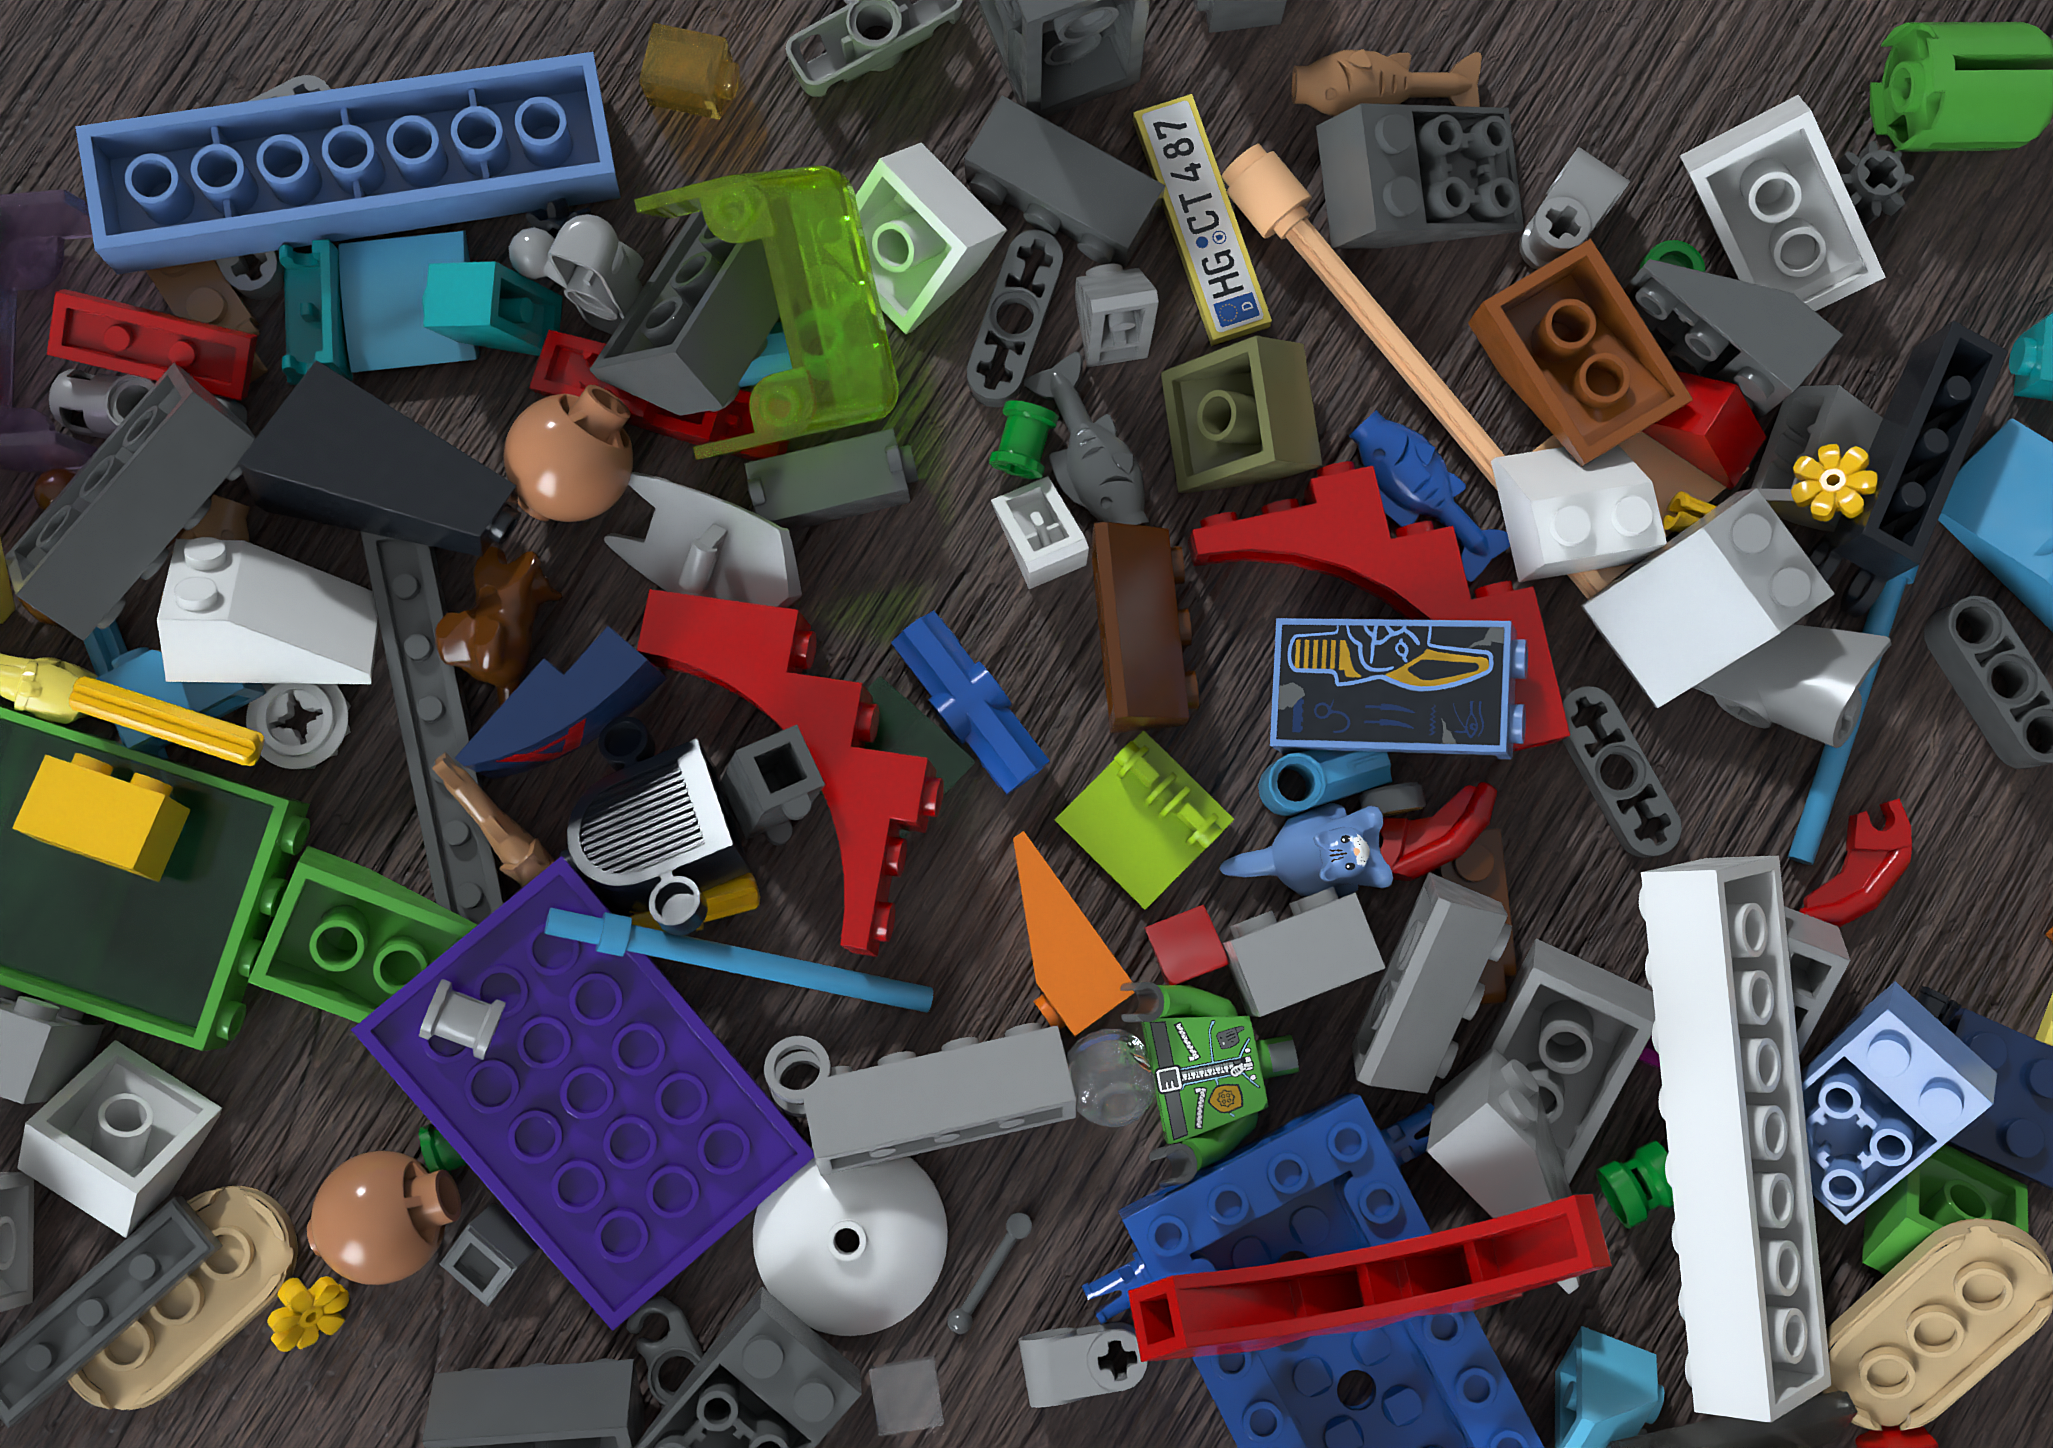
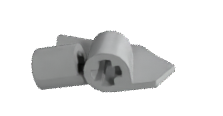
[1692,624,1892,748]

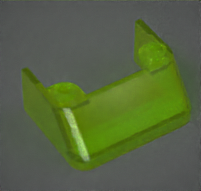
[634,165,899,460]

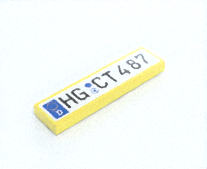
[1133,94,1272,346]

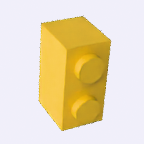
[12,753,191,882]

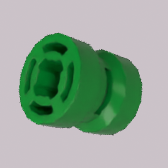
[1596,1141,1674,1229]

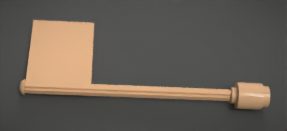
[1221,144,1749,600]

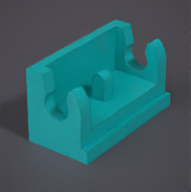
[279,239,353,385]

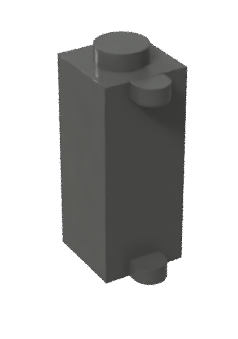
[744,428,919,531]
[720,725,825,845]

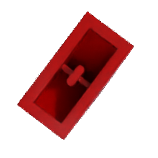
[1642,371,1766,490]

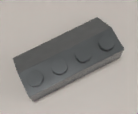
[590,171,834,416]
[5,363,256,641]

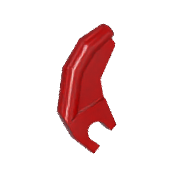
[1379,782,1497,881]
[1799,798,1912,928]

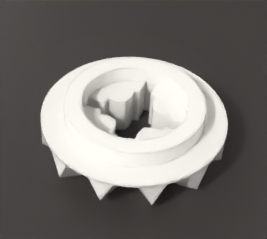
[246,683,351,769]

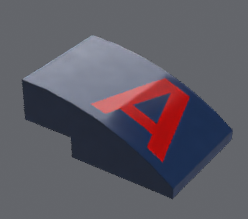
[455,626,667,779]

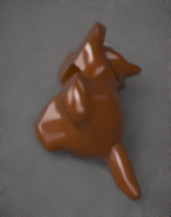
[435,546,563,708]

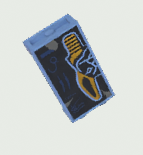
[1270,618,1528,759]

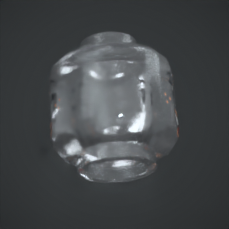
[1066,1029,1157,1127]

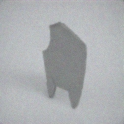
[604,472,802,608]

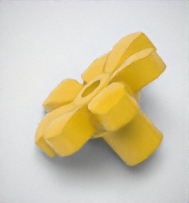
[1791,444,1878,522]
[267,1276,349,1352]

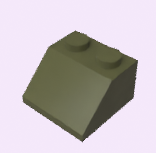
[1161,336,1322,493]

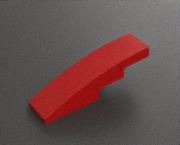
[529,329,799,461]

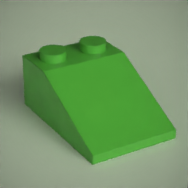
[248,846,477,1023]

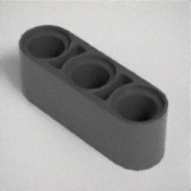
[1924,596,2053,769]

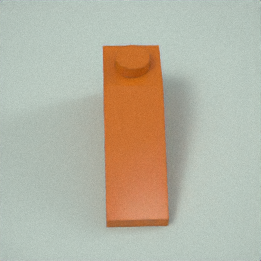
[1013,831,1135,1036]

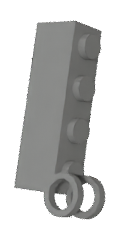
[764,1023,1076,1176]

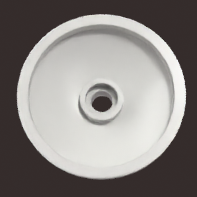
[753,1146,948,1336]

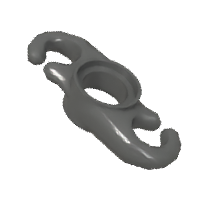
[626,1296,705,1410]

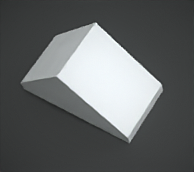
[991,476,1089,589]

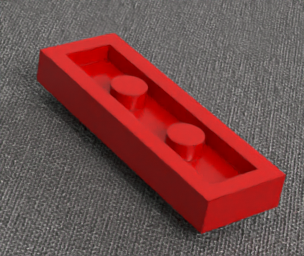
[47,289,258,400]

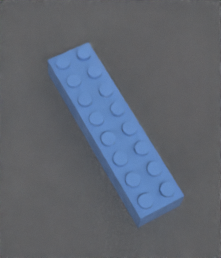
[75,52,621,275]

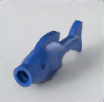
[1349,410,1510,582]

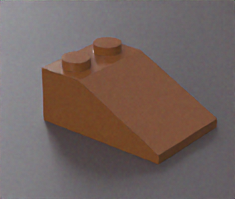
[1468,238,1693,466]

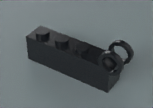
[1807,320,2009,618]

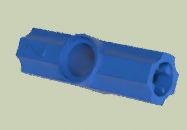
[891,610,1050,795]

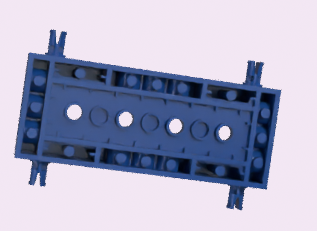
[1082,1092,1544,1448]

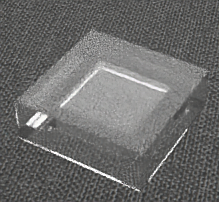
[869,1355,945,1436]

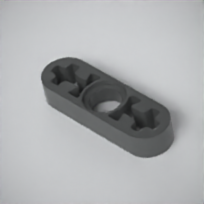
[967,230,1063,407]
[1562,686,1682,858]

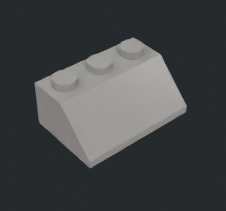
[1352,872,1512,1093]

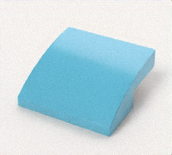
[339,230,480,373]

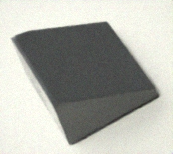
[440,1204,539,1307]

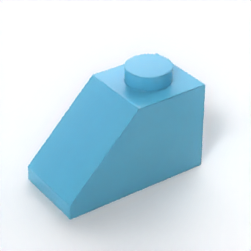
[1555,1326,1665,1448]

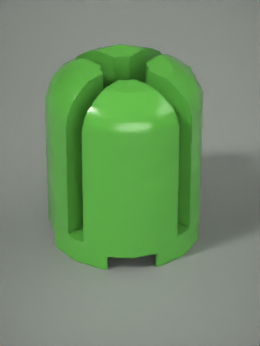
[1870,22,2053,152]

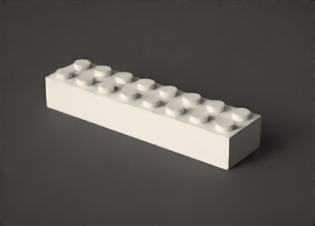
[1639,855,1831,1423]

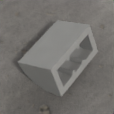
[1751,385,1883,532]

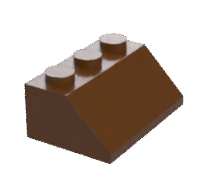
[1090,522,1199,733]

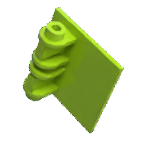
[1054,730,1234,910]

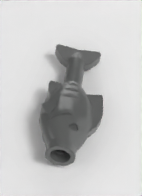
[1024,352,1150,526]

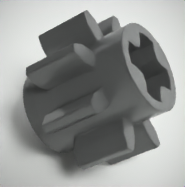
[1835,141,1914,226]

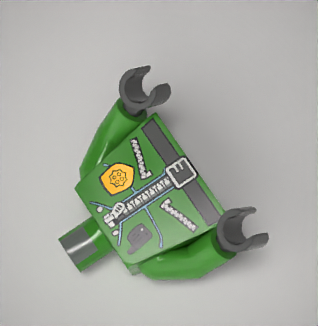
[1120,982,1299,1188]

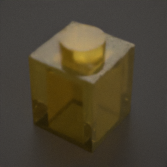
[639,23,740,120]

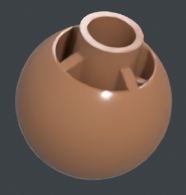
[504,385,633,522]
[307,1151,461,1285]

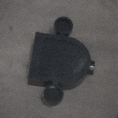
[560,716,751,936]

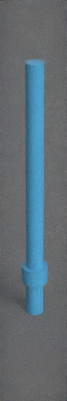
[1788,565,1919,865]
[544,908,933,1013]

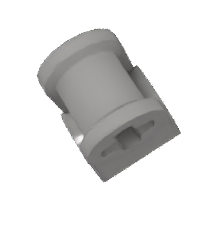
[1519,147,1630,270]
[1018,1321,1147,1408]

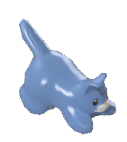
[1219,803,1393,897]

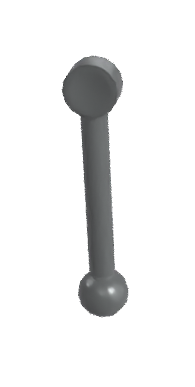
[947,1212,1032,1334]

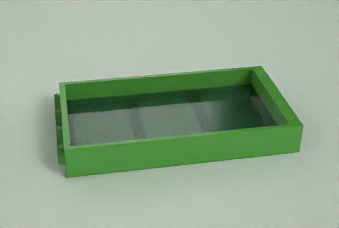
[0,704,310,1051]

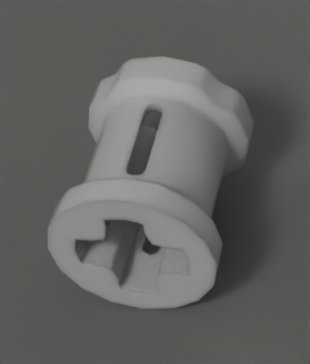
[419,979,506,1060]

